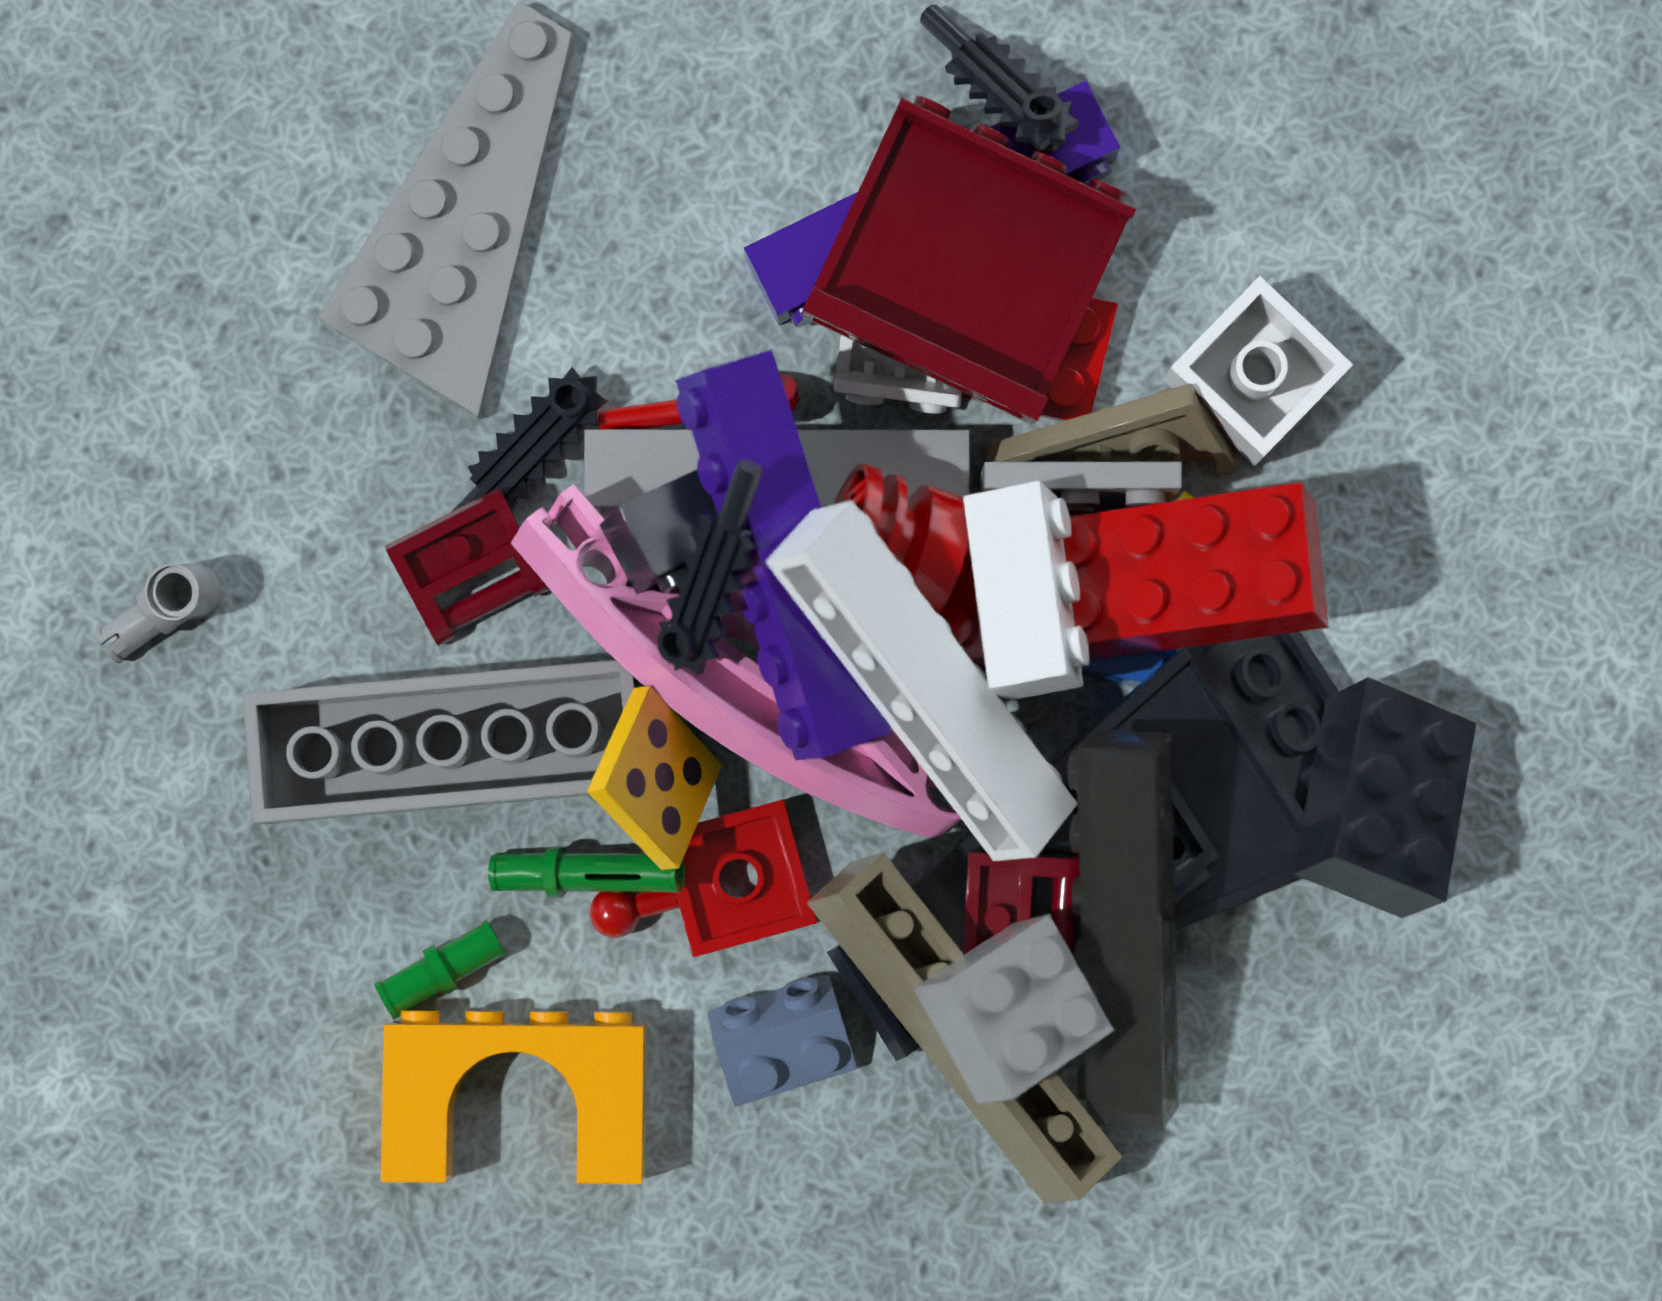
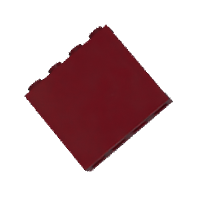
[800,96,1136,425]

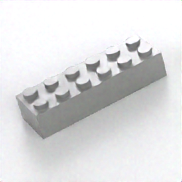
[242,660,638,825]

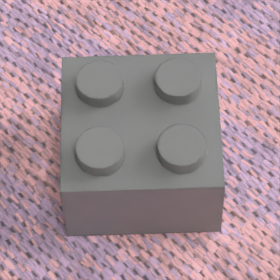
[913,914,1114,1104]

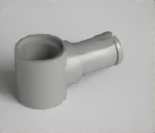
[95,563,221,664]

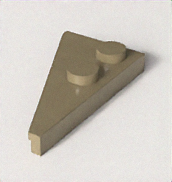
[983,384,1236,473]

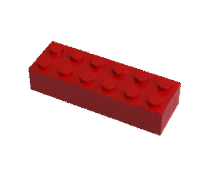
[939,482,1329,674]

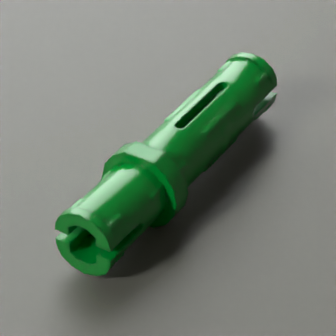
[488,847,686,898]

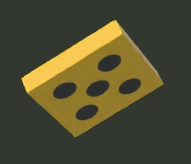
[587,686,722,870]

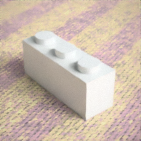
[963,480,1089,701]

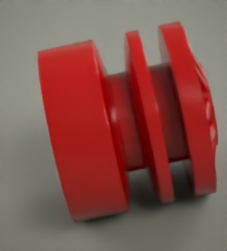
[833,463,969,614]

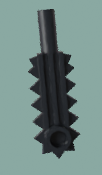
[920,4,1079,154]
[451,367,608,512]
[657,460,764,675]

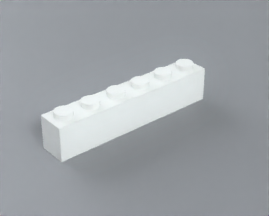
[765,500,1078,861]

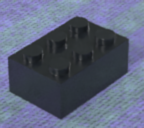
[1293,677,1476,918]

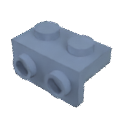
[707,975,857,1107]

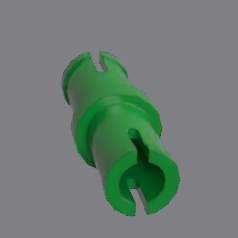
[374,919,507,1020]

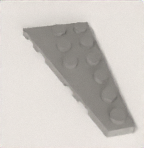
[317,1,574,419]

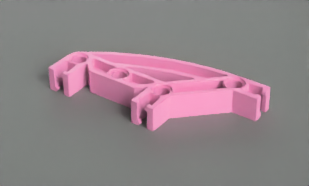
[511,484,963,838]

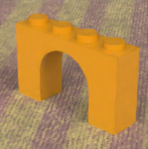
[381,1010,647,1184]

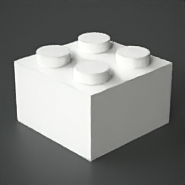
[1163,276,1353,466]

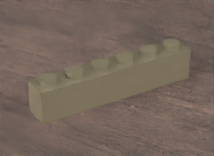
[807,852,1122,1203]

